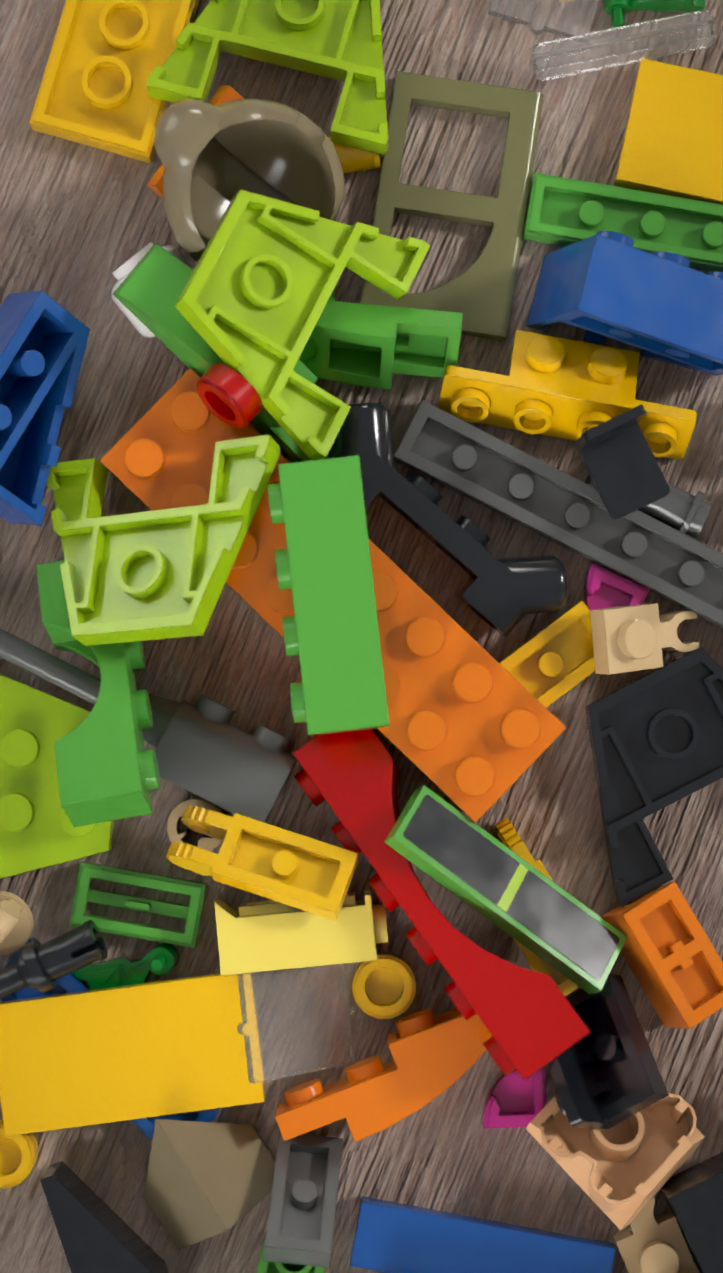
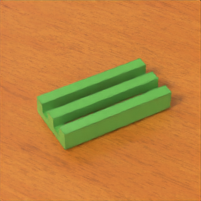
[69,861,208,948]

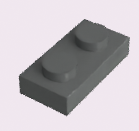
[263,1131,343,1268]

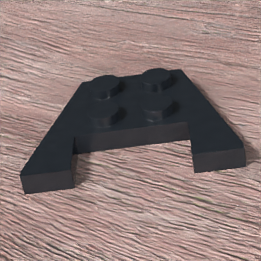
[585,648,723,906]

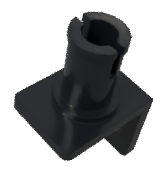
[575,405,670,520]

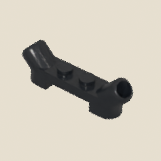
[325,403,567,638]

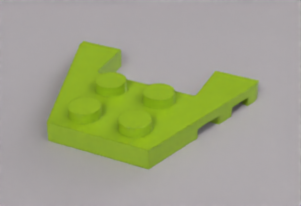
[146,0,388,156]
[175,189,431,460]
[46,435,280,646]
[0,673,114,879]

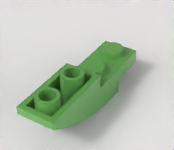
[113,245,318,462]
[299,285,463,389]

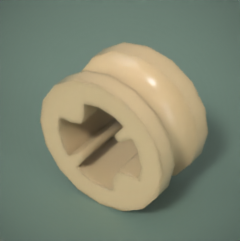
[167,798,223,851]

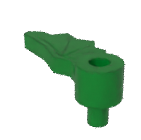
[603,0,705,28]
[72,943,179,990]

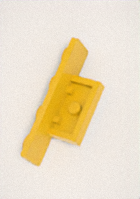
[438,330,697,460]

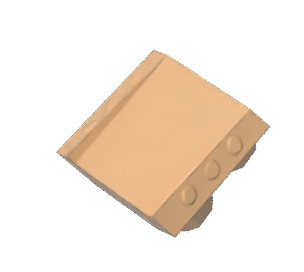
[526,1093,705,1231]

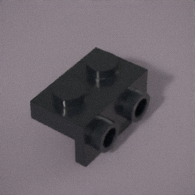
[548,974,669,1129]

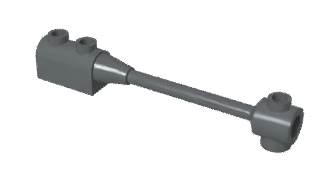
[0,629,297,823]

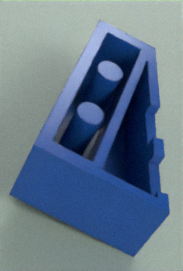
[526,231,723,376]
[0,290,90,526]

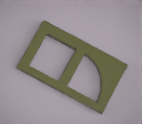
[361,71,544,341]

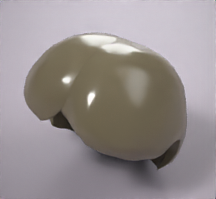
[154,99,345,263]

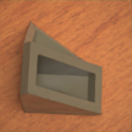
[143,1119,276,1250]

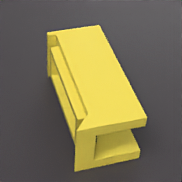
[214,890,388,976]

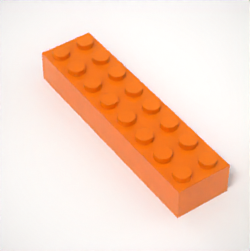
[100,368,566,823]

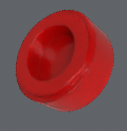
[197,363,263,428]

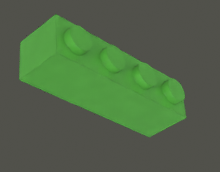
[268,455,390,736]

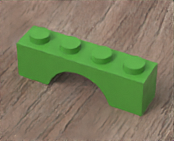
[36,560,161,827]

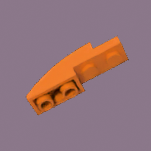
[275,1008,492,1142]

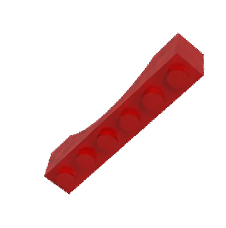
[293,729,590,1080]

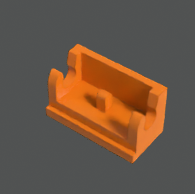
[601,882,723,1029]

